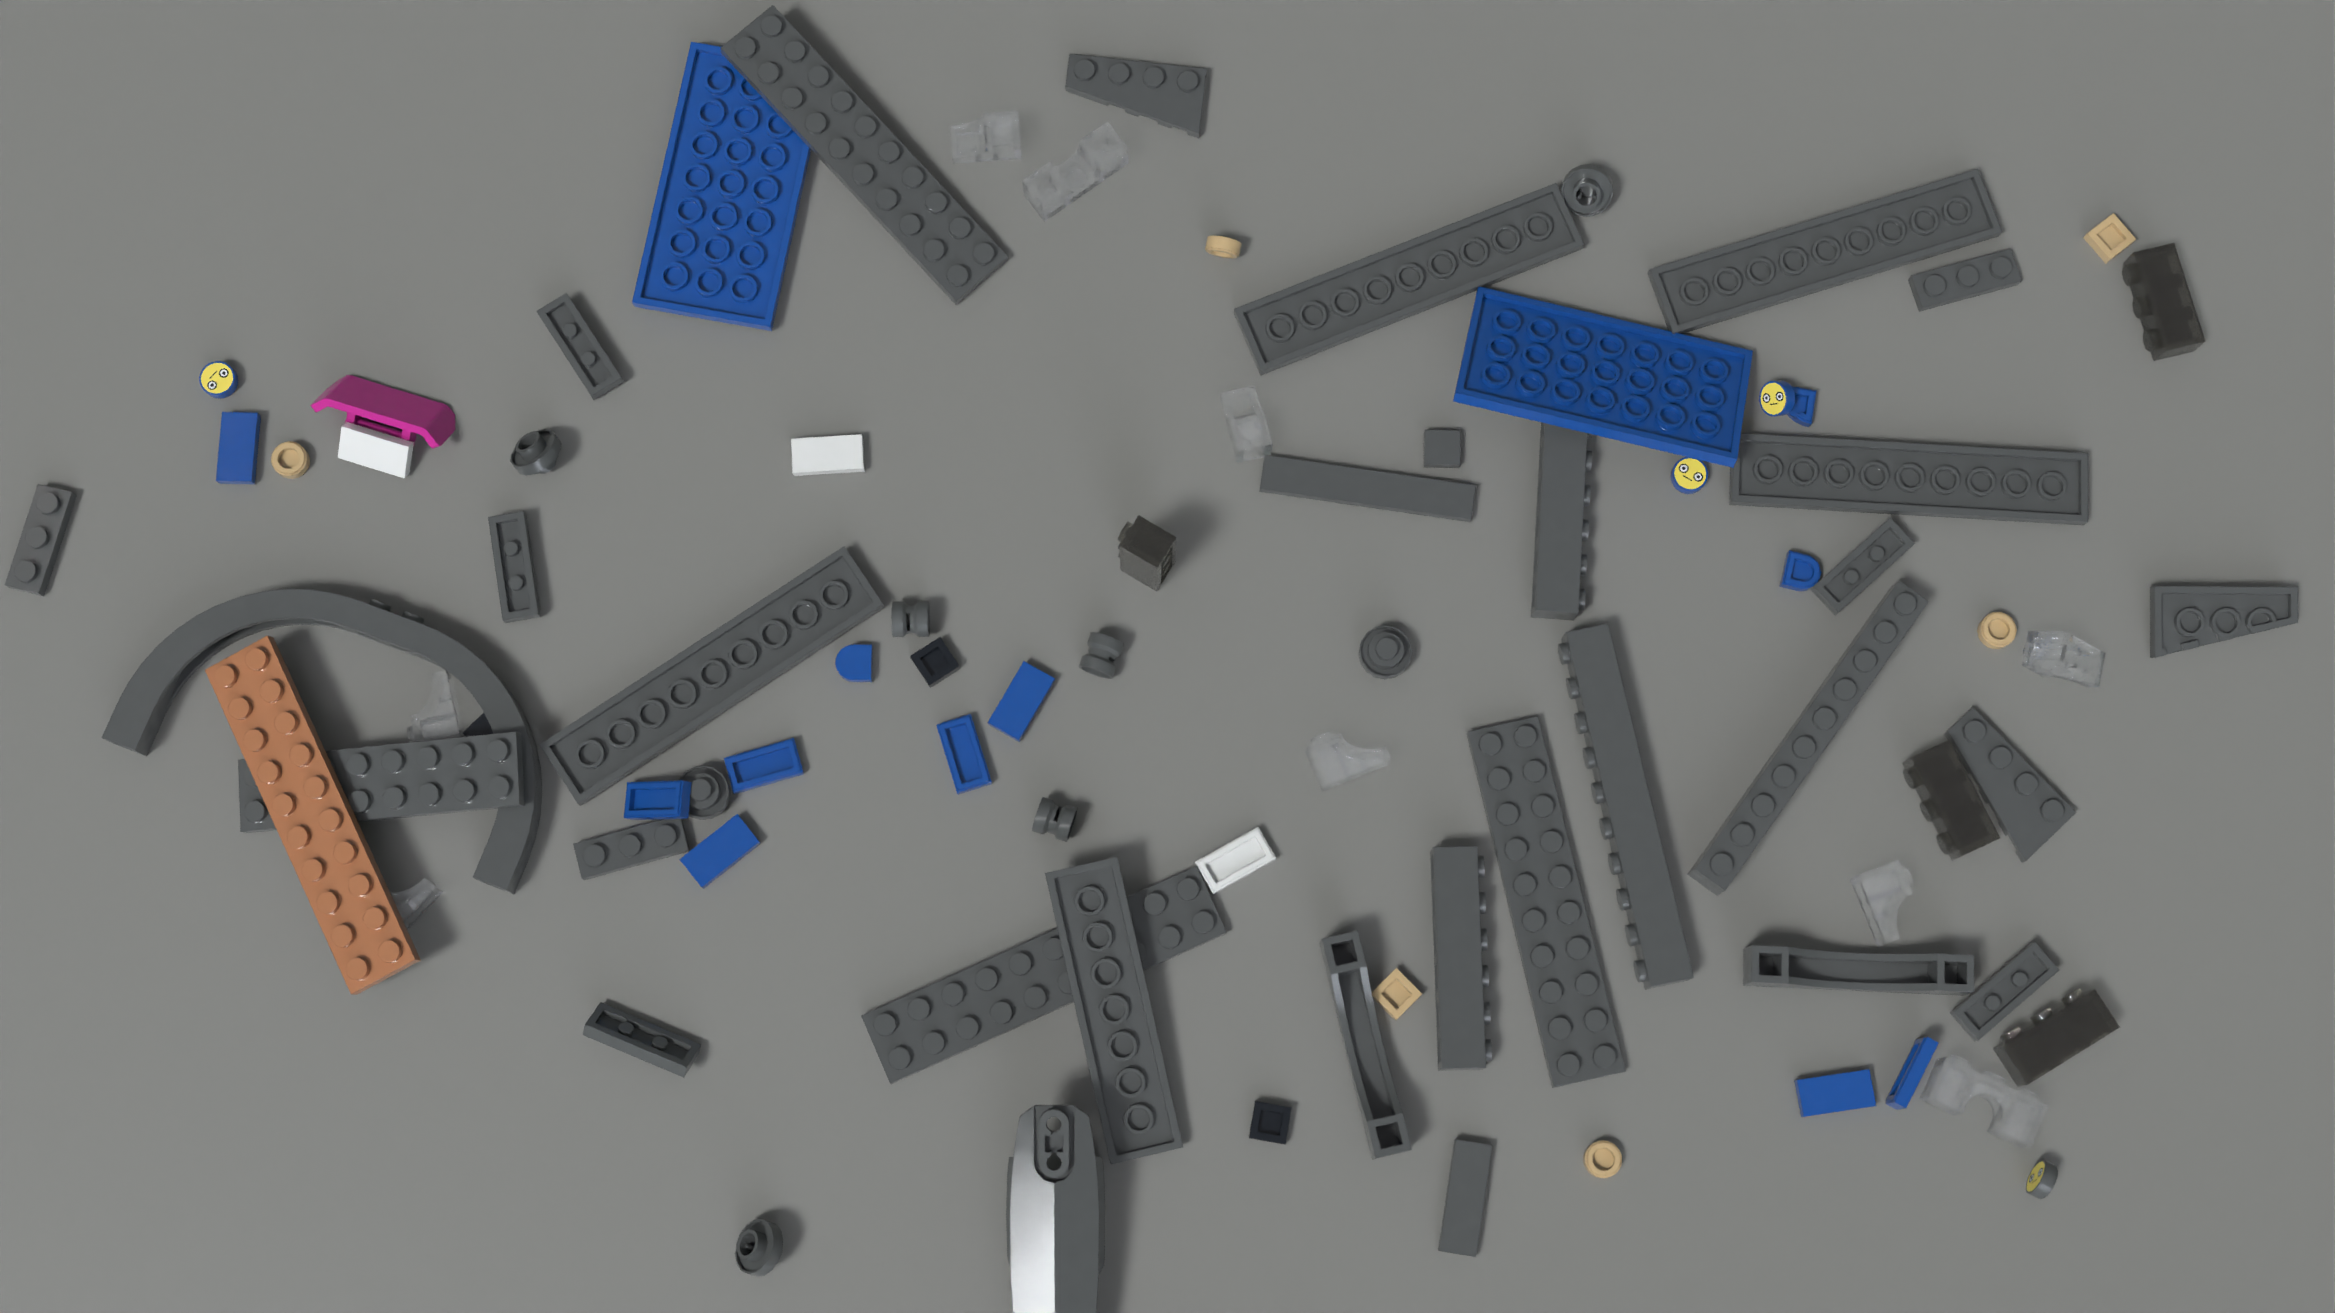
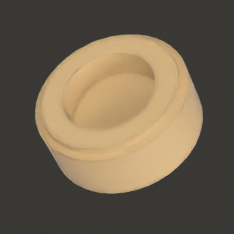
[1205,236,1242,259]
[271,441,310,479]
[1977,612,2017,649]
[1583,1140,1622,1178]

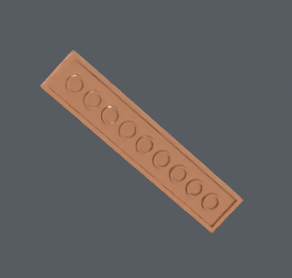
[205,636,421,995]

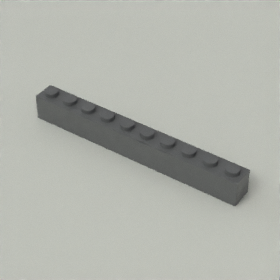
[1687,581,1929,896]
[1558,624,1694,990]

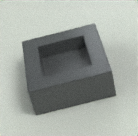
[1424,430,1460,468]

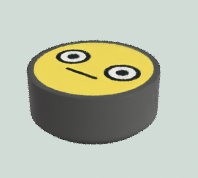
[2026,1160,2058,1199]

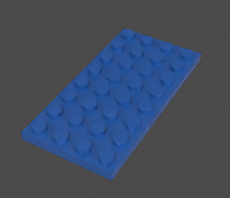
[632,42,811,331]
[1453,287,1753,468]

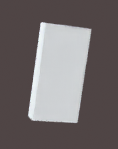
[338,422,414,478]
[791,434,865,476]
[1195,827,1276,895]

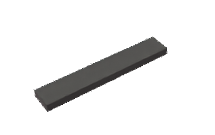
[1259,455,1476,522]

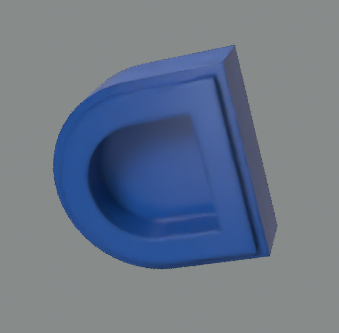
[1779,550,1821,592]
[835,644,873,682]

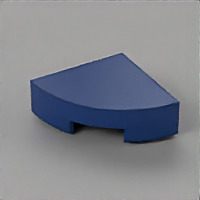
[1787,386,1816,427]

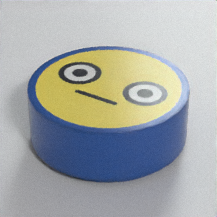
[199,361,238,399]
[1759,380,1795,416]
[1670,457,1708,494]

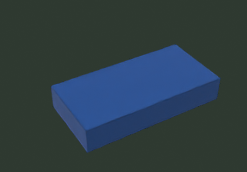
[216,412,261,485]
[987,661,1055,742]
[936,714,992,795]
[724,738,804,794]
[624,780,692,820]
[679,814,761,889]
[1885,1037,1939,1110]
[1794,1069,1876,1117]

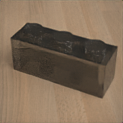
[2122,243,2205,361]
[1117,515,1177,592]
[1902,740,2000,861]
[1993,988,2120,1087]

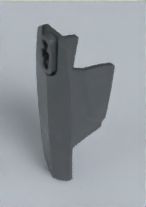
[1006,1105,1105,1313]

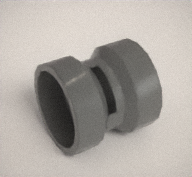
[891,601,930,637]
[1079,632,1124,679]
[1032,797,1078,842]

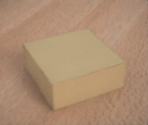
[2083,213,2136,264]
[1372,968,1422,1021]

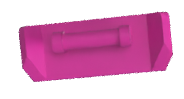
[310,375,456,449]

